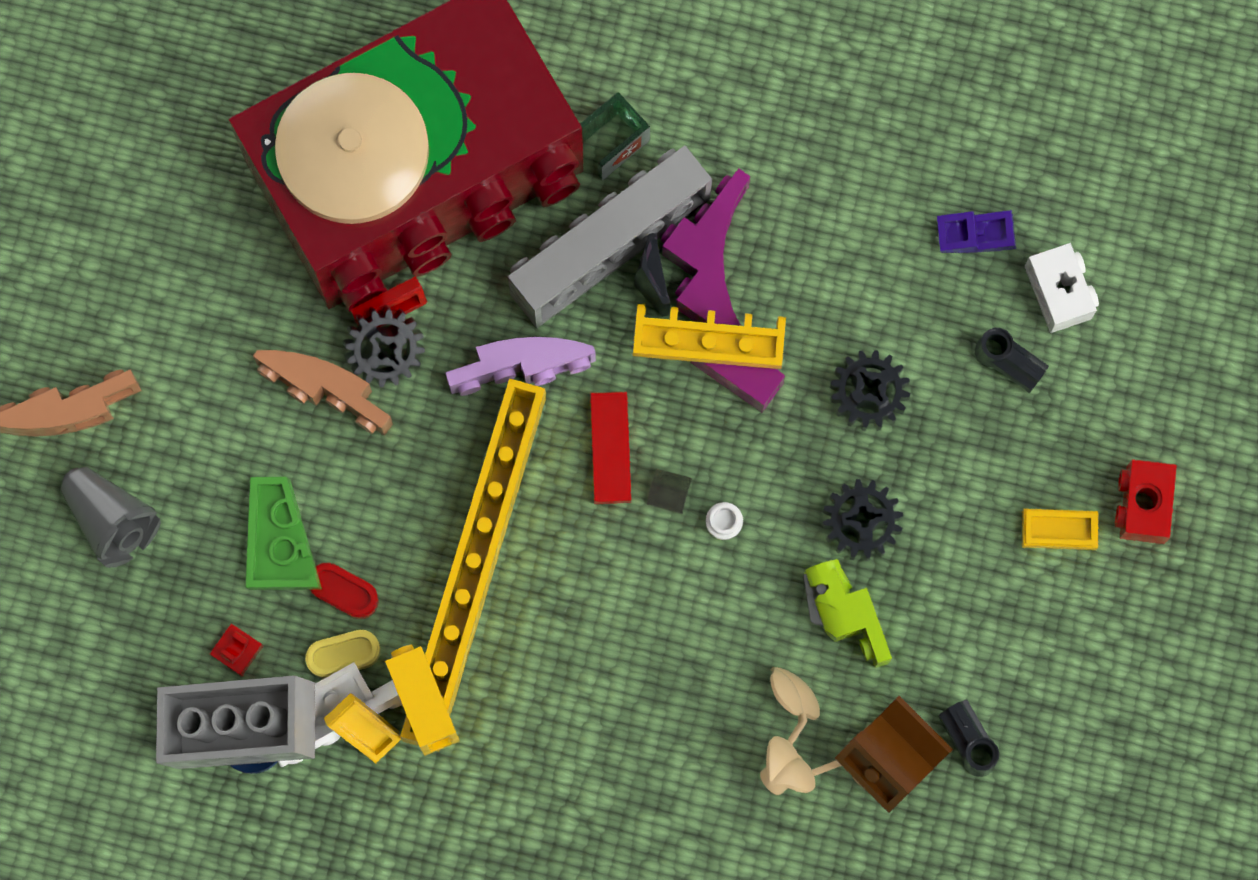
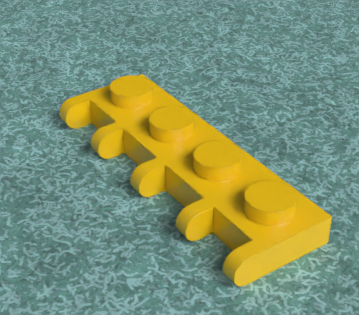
[633,304,786,369]

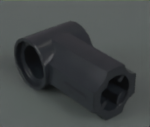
[975,327,1049,393]
[938,699,999,777]

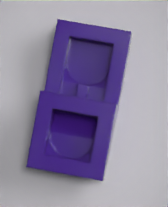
[937,210,1016,253]

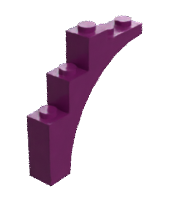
[661,168,785,413]

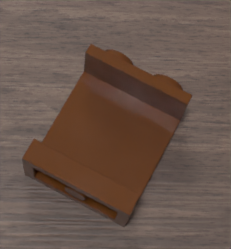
[835,696,953,813]

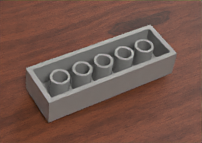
[508,145,712,328]

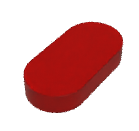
[310,563,379,619]

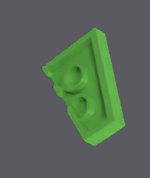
[245,477,322,590]

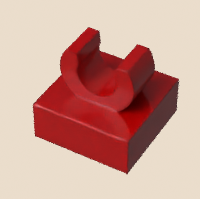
[210,623,263,677]

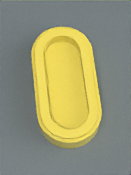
[305,630,380,679]

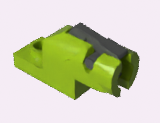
[803,559,892,668]

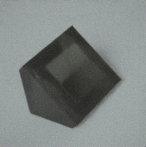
[647,468,692,514]

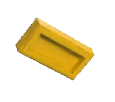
[1022,509,1098,550]
[323,693,401,764]

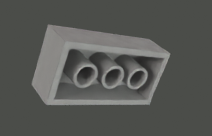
[156,676,315,769]

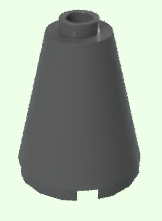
[61,467,161,568]

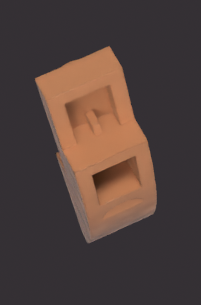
[253,350,393,436]
[0,369,142,437]

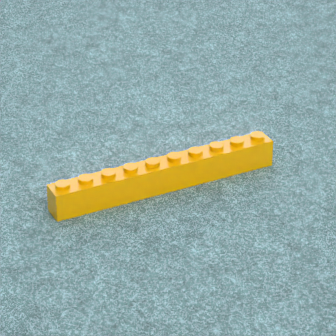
[400,378,546,752]

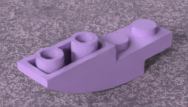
[445,337,596,396]

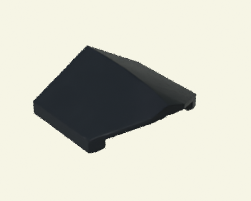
[634,233,670,317]

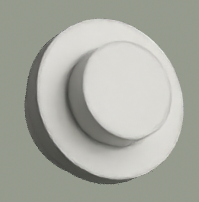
[706,502,743,540]

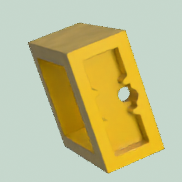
[385,644,460,756]

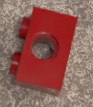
[1115,459,1177,544]

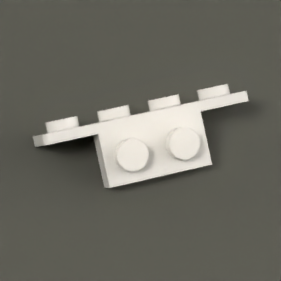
[278,662,402,767]

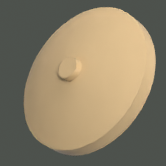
[275,73,429,224]

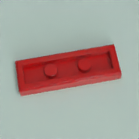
[590,392,632,504]

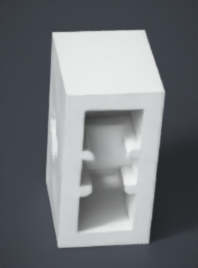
[1025,243,1099,333]

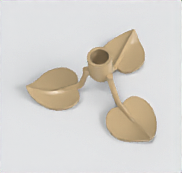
[760,667,865,795]

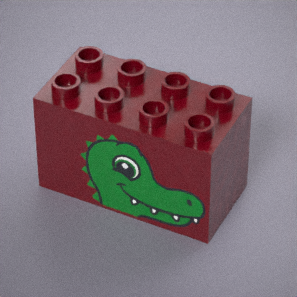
[229,0,584,312]

